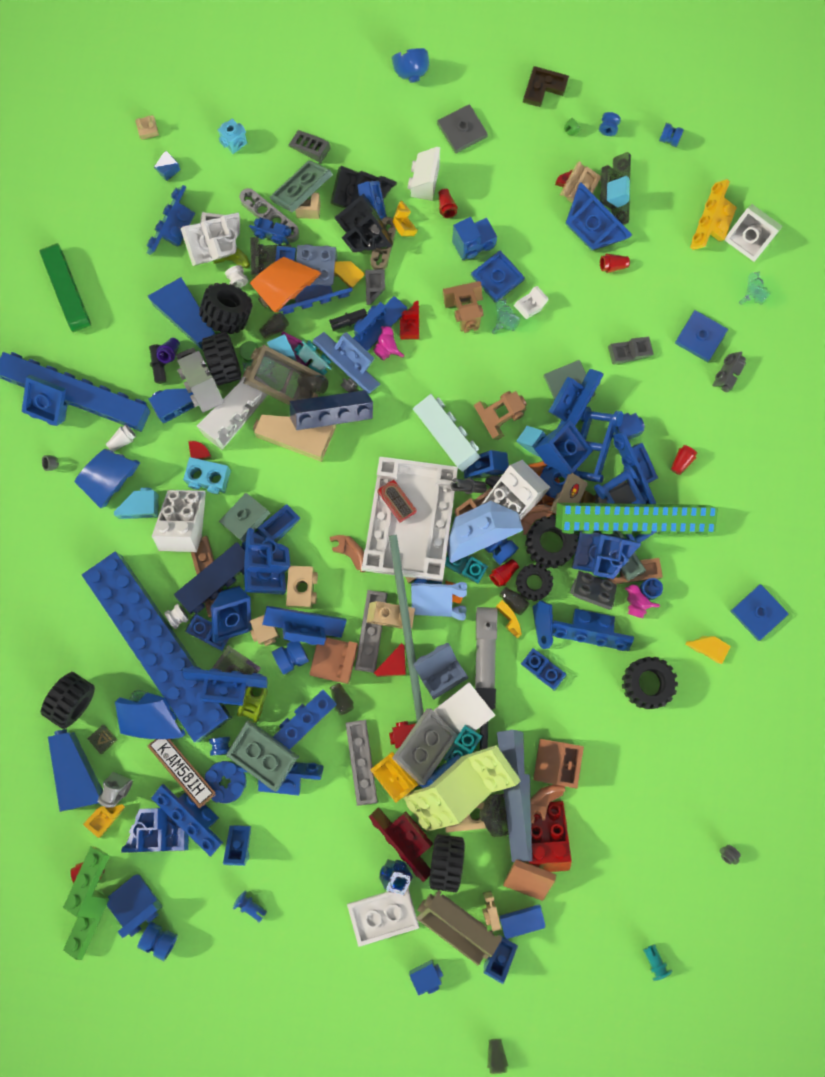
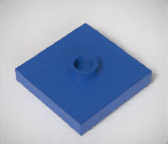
[471,250,525,303]
[675,310,728,362]
[730,584,789,641]

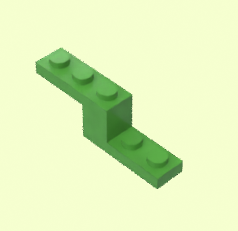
[63,846,110,960]

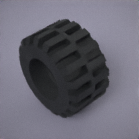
[199,283,252,334]
[202,332,241,386]
[525,515,578,568]
[622,657,678,709]
[41,672,95,729]
[429,834,465,893]

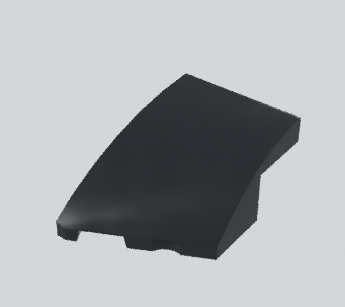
[330,166,396,208]
[334,193,393,253]

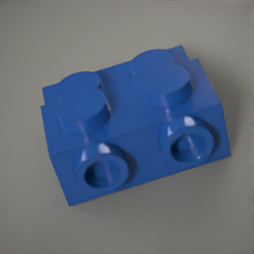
[22,375,68,426]

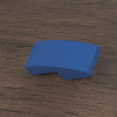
[185,614,229,651]
[521,648,567,691]

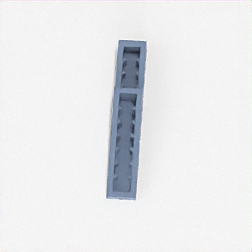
[497,730,532,862]

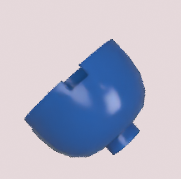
[391,48,429,83]

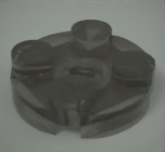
[480,793,509,837]

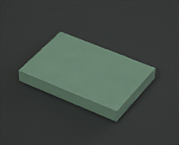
[270,160,333,213]
[226,720,299,792]

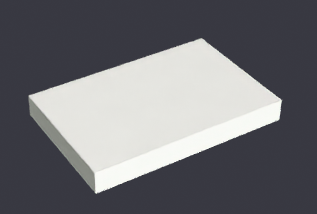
[347,885,419,947]

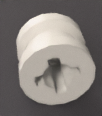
[225,265,249,288]
[164,604,189,629]

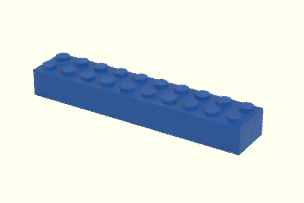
[81,551,232,742]

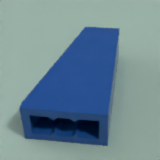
[148,277,216,350]
[48,729,103,812]

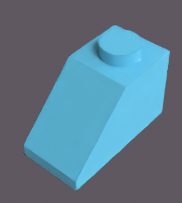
[114,488,159,519]

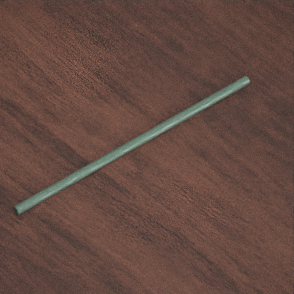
[389,535,424,722]

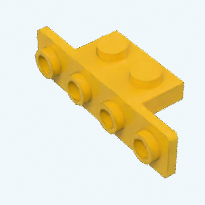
[690,179,737,250]

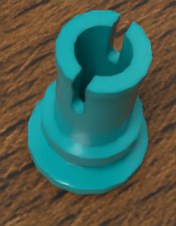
[643,944,672,981]

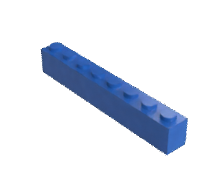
[0,352,151,432]

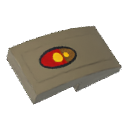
[550,473,588,514]

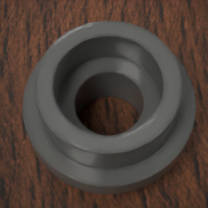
[341,378,358,393]
[720,845,741,865]

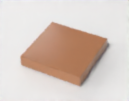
[503,860,556,901]

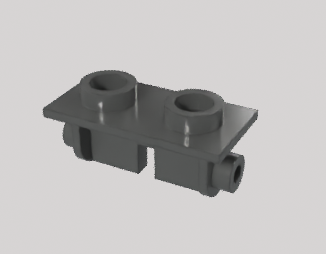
[712,351,746,392]

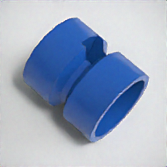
[484,538,519,565]
[272,641,309,675]
[137,921,178,961]

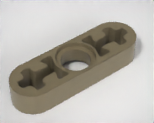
[370,217,396,270]

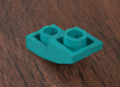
[445,554,488,584]
[444,725,482,761]

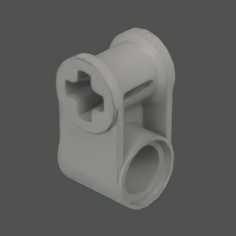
[98,772,133,807]

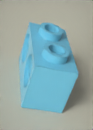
[183,457,231,494]

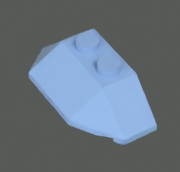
[447,501,523,563]

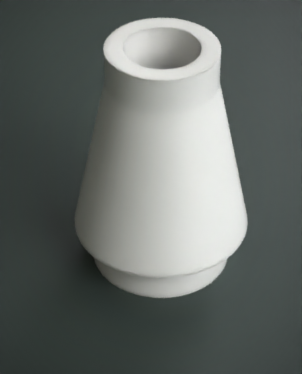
[106,425,136,452]

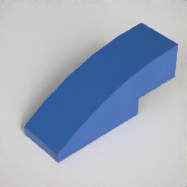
[241,504,300,550]

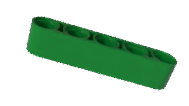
[39,243,91,333]

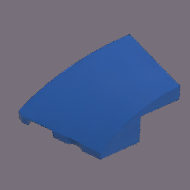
[74,449,140,509]
[244,528,290,595]
[572,530,641,579]
[115,692,185,739]
[121,808,189,853]

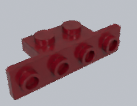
[369,808,433,882]

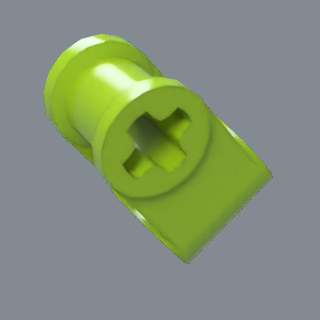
[237,686,268,723]

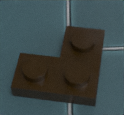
[523,66,569,107]

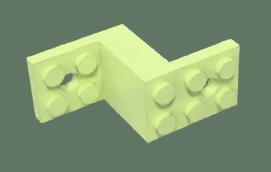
[403,745,521,832]

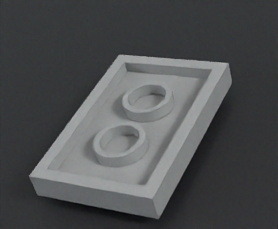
[392,709,458,785]

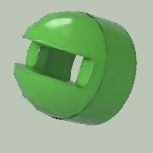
[564,118,581,135]

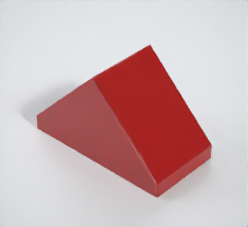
[374,643,406,677]

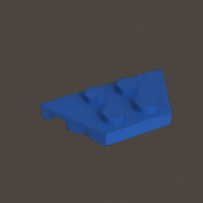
[565,182,632,251]

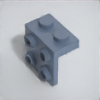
[296,245,338,286]
[414,643,468,700]

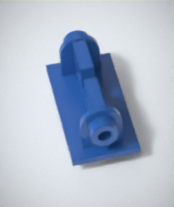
[249,217,291,245]

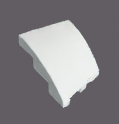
[181,213,240,266]
[433,682,495,735]

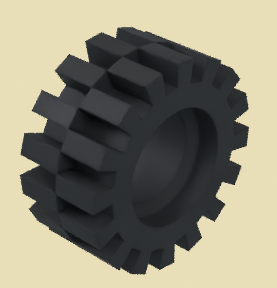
[516,563,553,601]

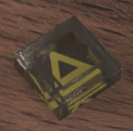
[88,725,118,754]

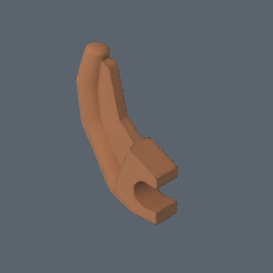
[514,504,554,535]
[330,535,366,572]
[530,784,565,823]

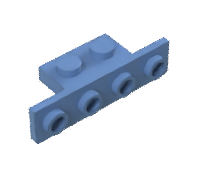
[312,332,380,394]

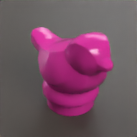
[373,326,404,361]
[625,584,660,619]

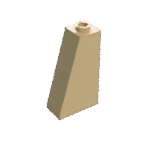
[253,415,336,462]

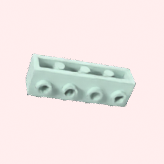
[412,394,480,472]

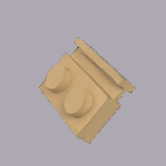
[560,161,601,203]
[483,891,501,931]

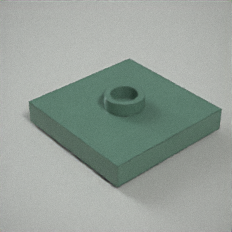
[543,360,595,400]
[219,493,271,543]

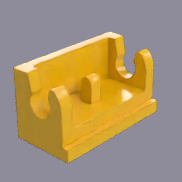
[370,752,418,803]

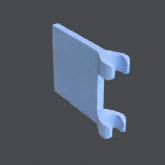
[411,582,467,621]

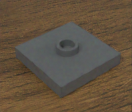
[437,104,488,154]

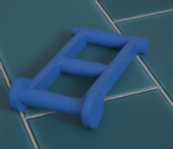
[578,407,623,483]
[594,465,657,543]

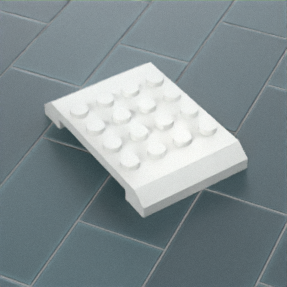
[362,457,458,582]

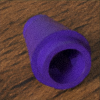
[156,338,180,363]

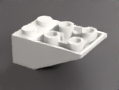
[480,460,550,520]
[152,490,206,552]

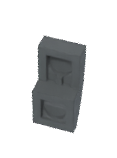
[608,336,654,364]

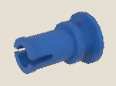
[233,890,267,923]

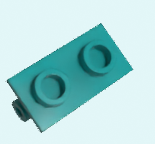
[294,339,332,375]

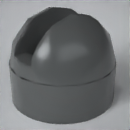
[42,455,59,471]

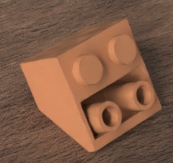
[533,739,584,789]

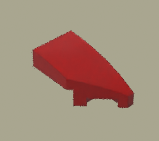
[400,301,419,340]

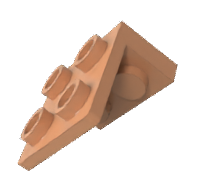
[310,637,358,684]

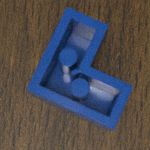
[452,217,497,261]

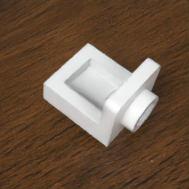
[514,286,549,319]

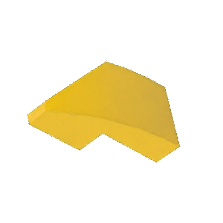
[392,201,418,236]
[334,261,365,288]
[496,600,522,639]
[685,636,731,664]
[83,804,125,839]

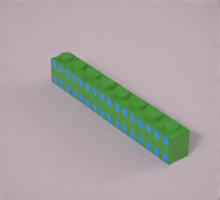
[555,503,718,535]

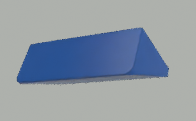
[358,181,387,220]
[499,905,545,939]

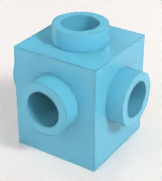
[218,118,247,154]

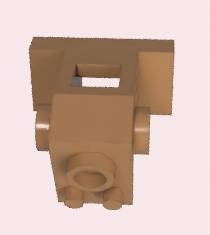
[443,281,484,333]
[474,391,527,440]

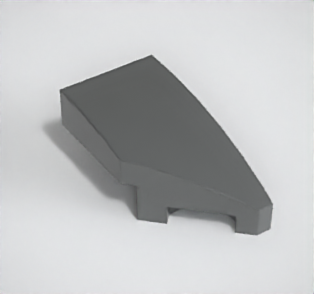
[365,269,385,305]

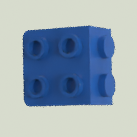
[107,874,163,938]

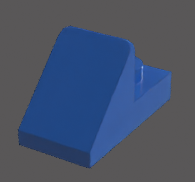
[223,825,251,866]
[484,935,518,984]

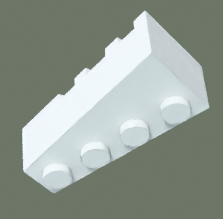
[197,376,269,450]

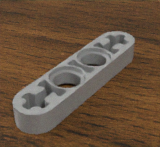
[239,188,299,243]

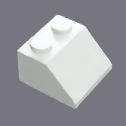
[408,147,440,201]
[725,204,783,262]

